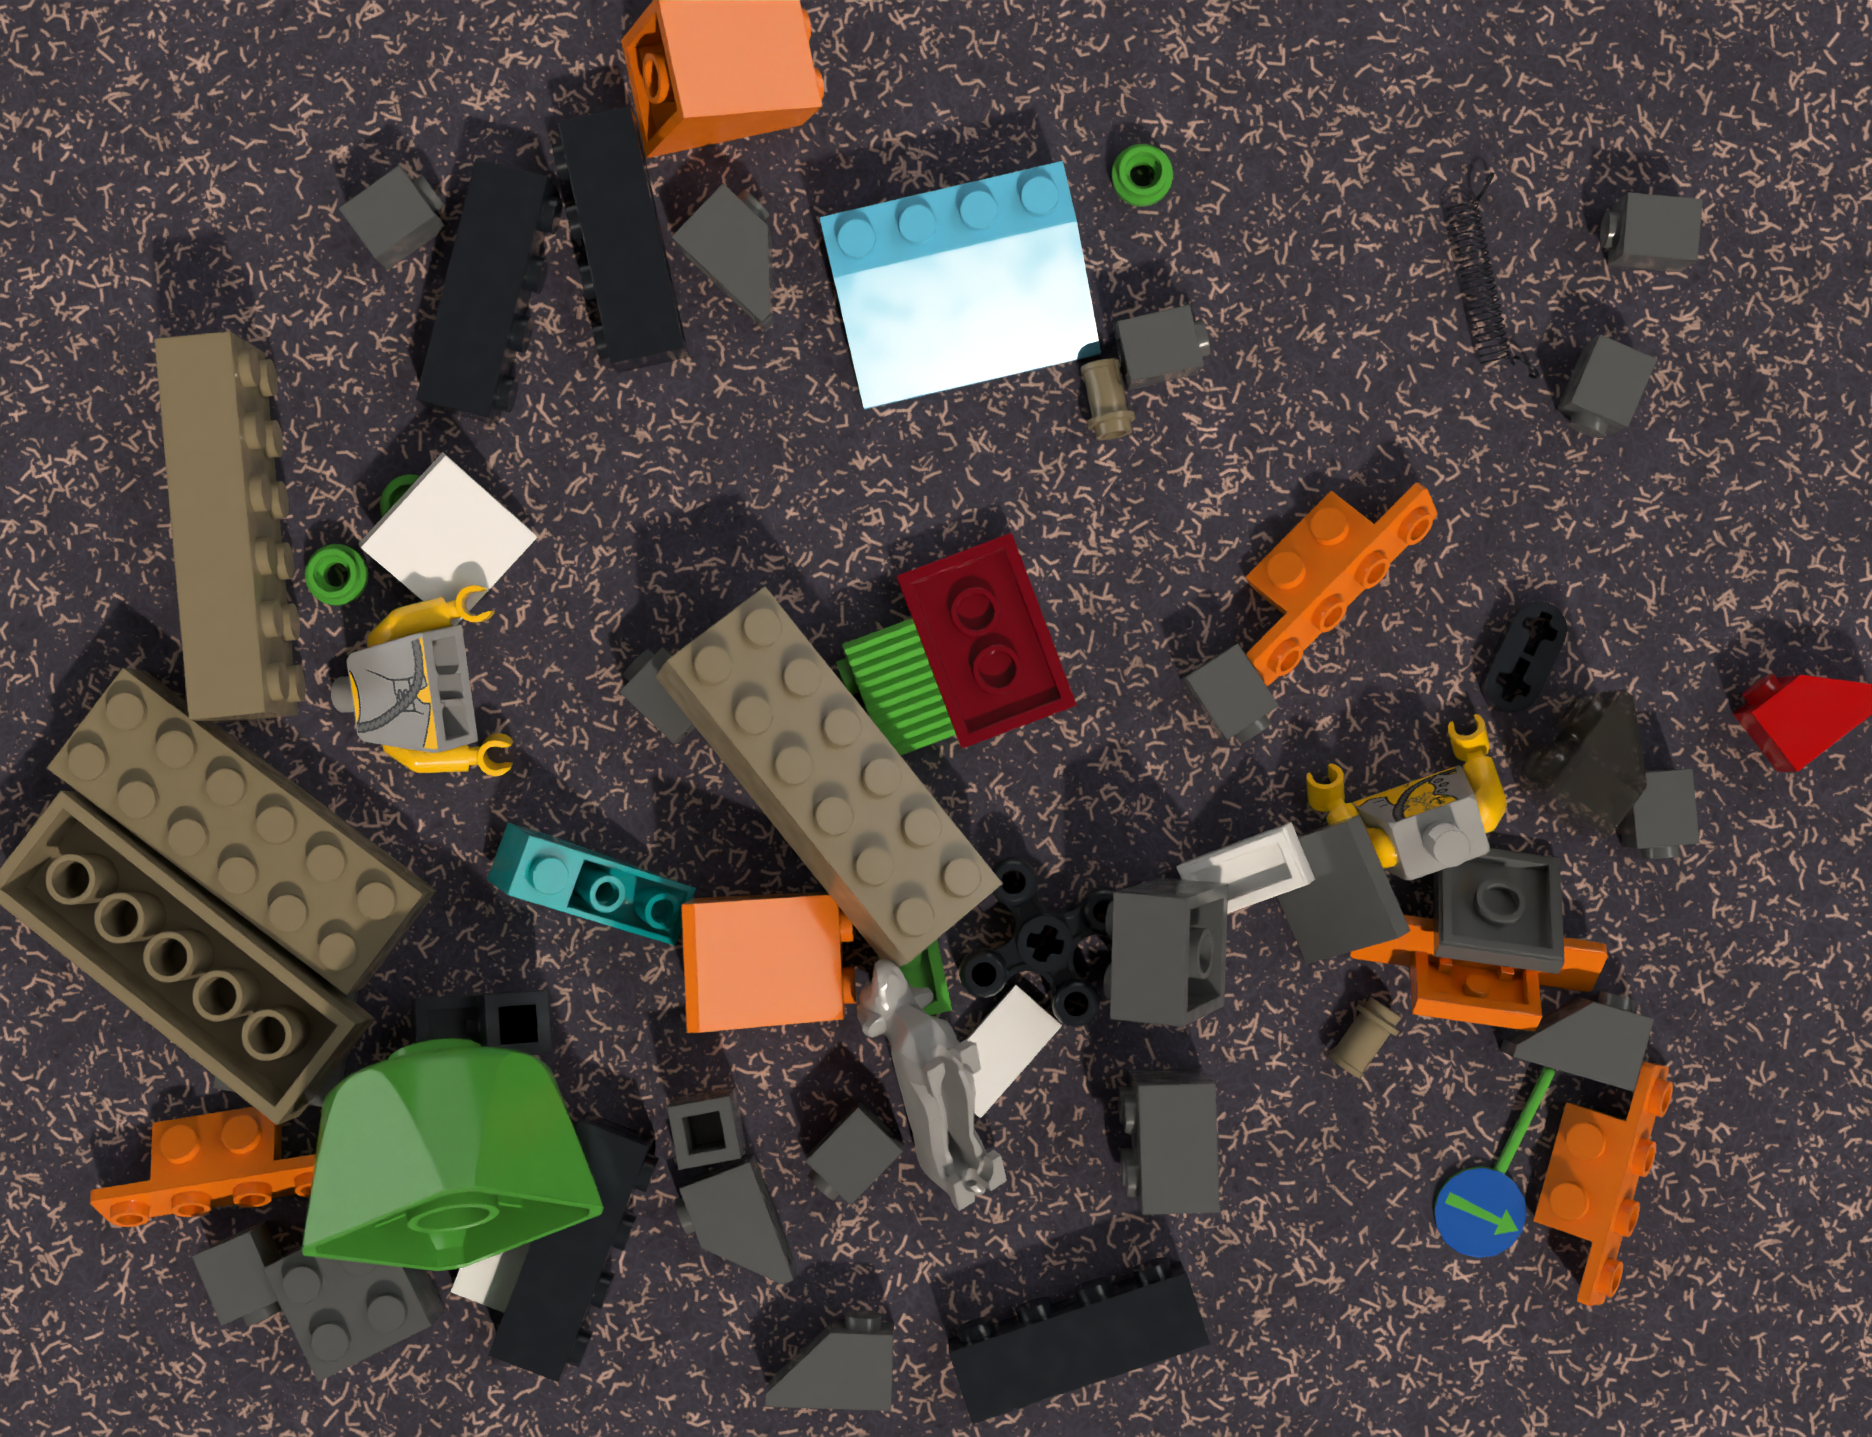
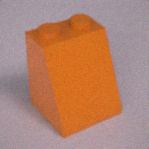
[621,0,824,158]
[682,892,857,1033]

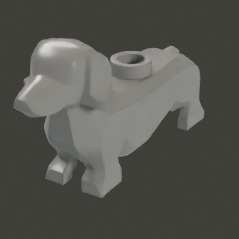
[857,959,1007,1211]

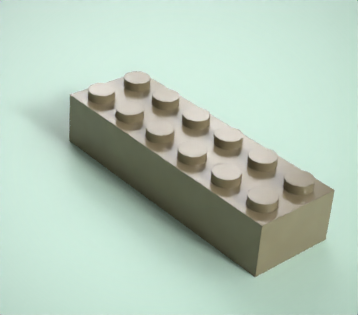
[154,331,306,722]
[656,587,1003,967]
[47,668,437,995]
[0,791,375,1125]

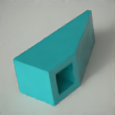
[487,822,696,946]

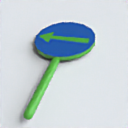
[1434,1067,1555,1258]

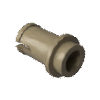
[1081,358,1136,441]
[1328,996,1402,1079]

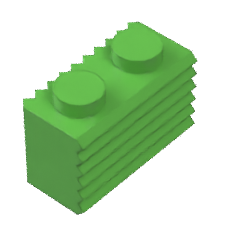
[836,618,956,756]

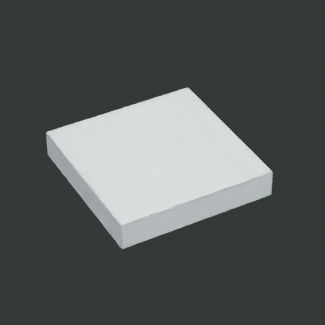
[359,452,537,626]

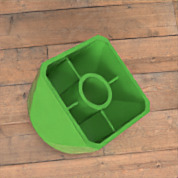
[302,1038,603,1271]

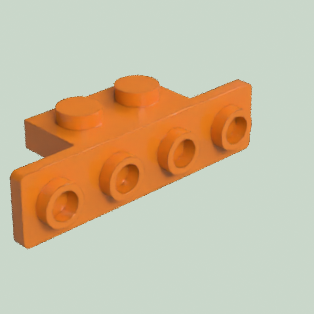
[1245,482,1437,686]
[1350,915,1608,1032]
[1533,1061,1673,1306]
[90,1107,316,1227]

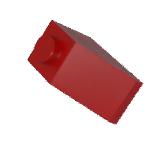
[1733,674,1872,772]

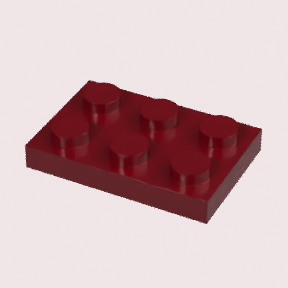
[896,532,1077,749]

